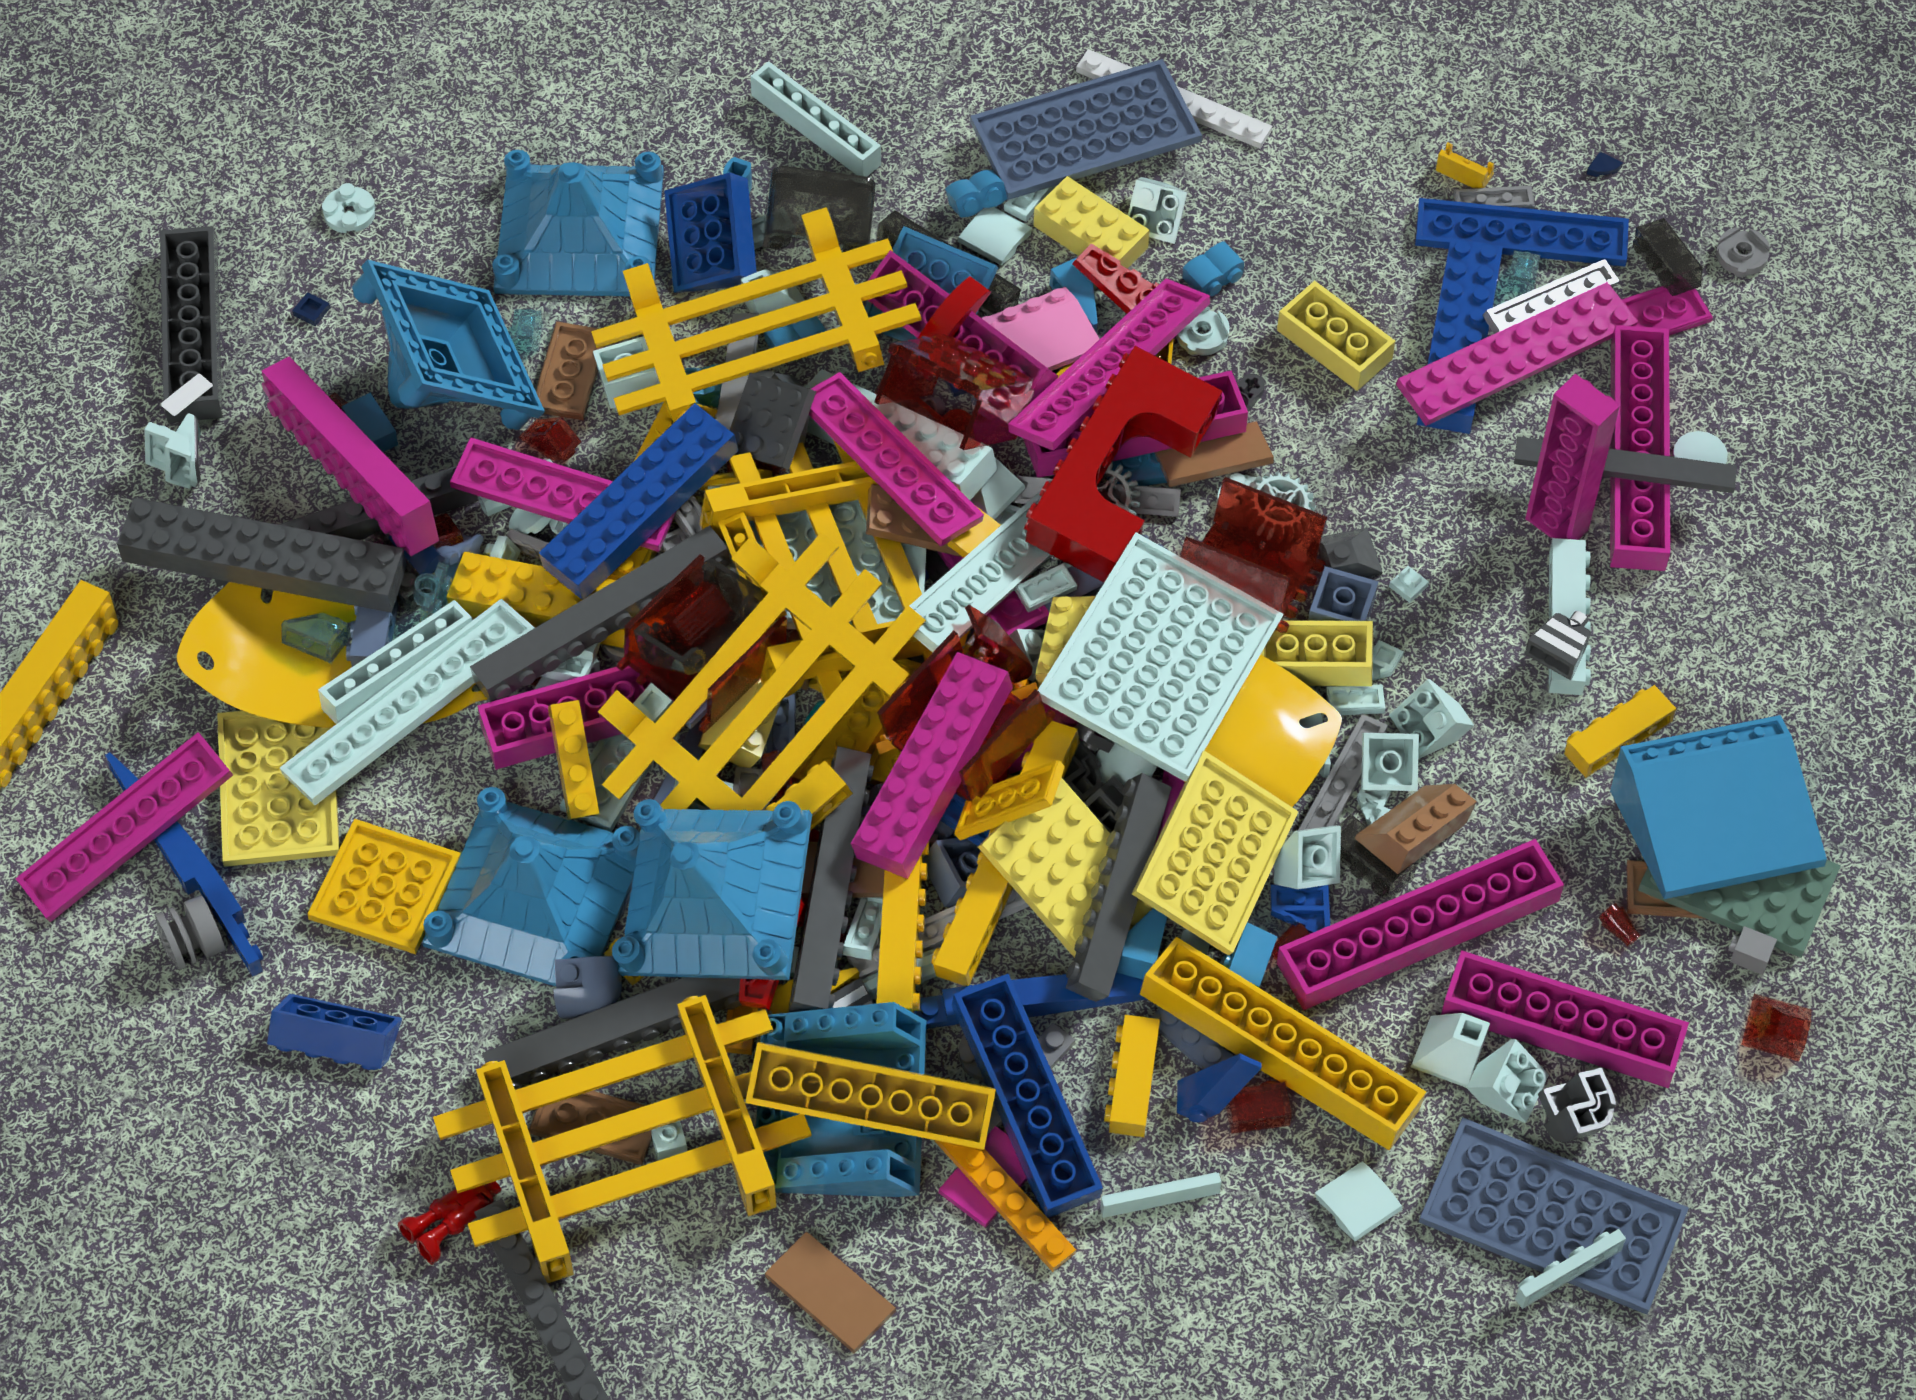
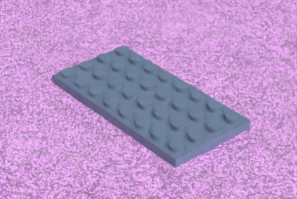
[970,59,1202,200]
[1419,1117,1689,1315]

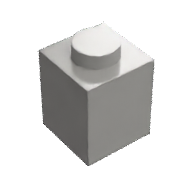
[1728,926,1777,975]

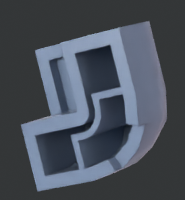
[553,956,622,1019]

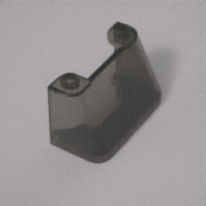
[763,166,876,252]
[633,558,763,675]

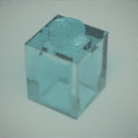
[1506,250,1540,293]
[510,309,543,352]

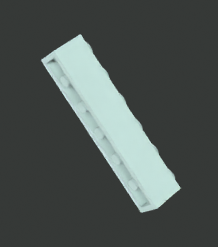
[751,61,881,180]
[1548,538,1591,695]
[318,600,472,724]

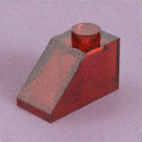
[519,417,581,461]

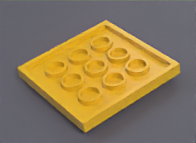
[307,819,461,955]

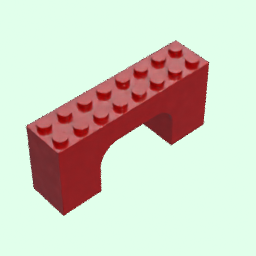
[1024,346,1222,583]

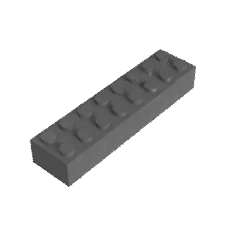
[160,226,223,423]

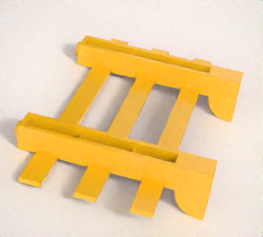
[591,207,922,423]
[699,440,970,716]
[598,532,926,811]
[433,995,812,1283]

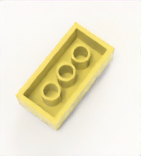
[1033,176,1150,269]
[1277,280,1395,391]
[1035,596,1096,689]
[1261,620,1373,686]

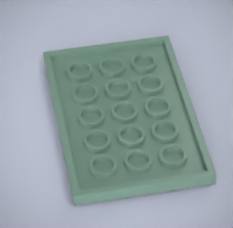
[1638,860,1841,958]

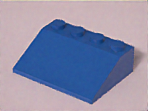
[664,172,757,293]

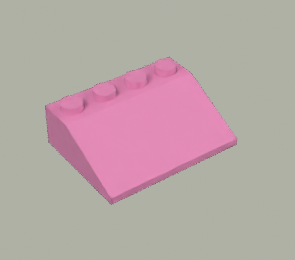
[982,287,1099,371]

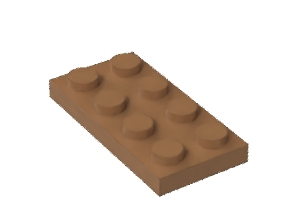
[866,484,962,557]

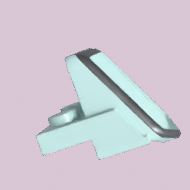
[144,413,201,489]

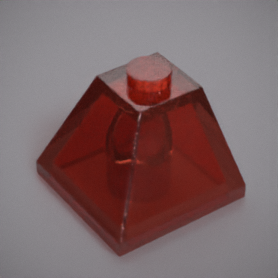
[1741,993,1812,1061]

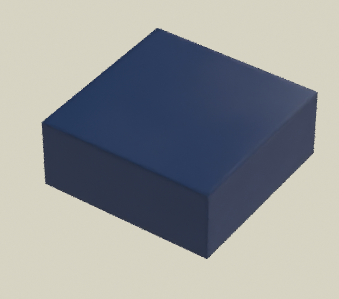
[292,292,330,327]

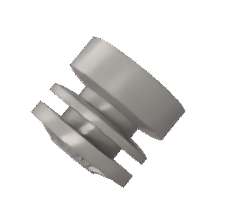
[155,895,226,971]

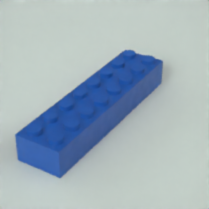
[1417,237,1503,434]
[539,403,739,600]
[951,973,1103,1218]

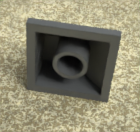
[1314,528,1383,578]

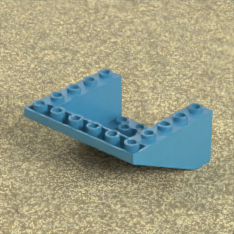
[1610,715,1827,899]
[756,1002,927,1197]

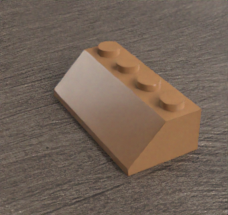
[1355,784,1477,874]

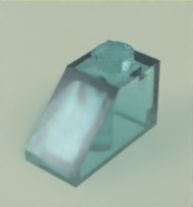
[281,613,348,663]

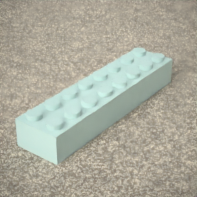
[805,369,997,500]

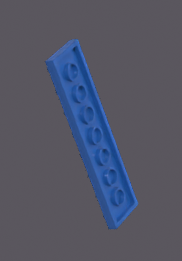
[1415,198,1629,267]

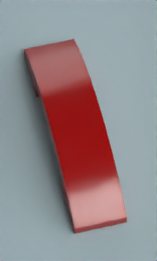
[906,276,991,379]

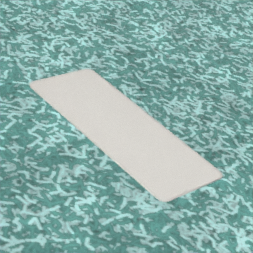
[161,374,213,416]

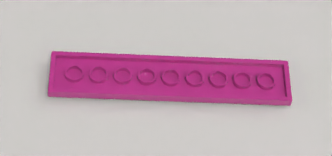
[1008,278,1210,451]
[1396,282,1638,426]

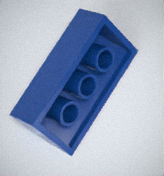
[267,994,402,1070]

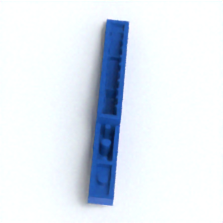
[105,752,264,977]
[914,971,1148,1029]

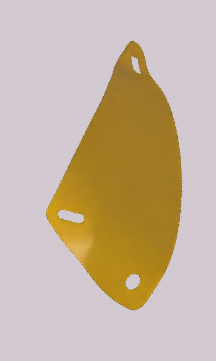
[177,582,488,728]
[1184,655,1342,807]

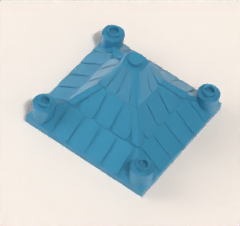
[492,150,664,296]
[352,259,545,430]
[422,787,640,987]
[612,799,812,980]

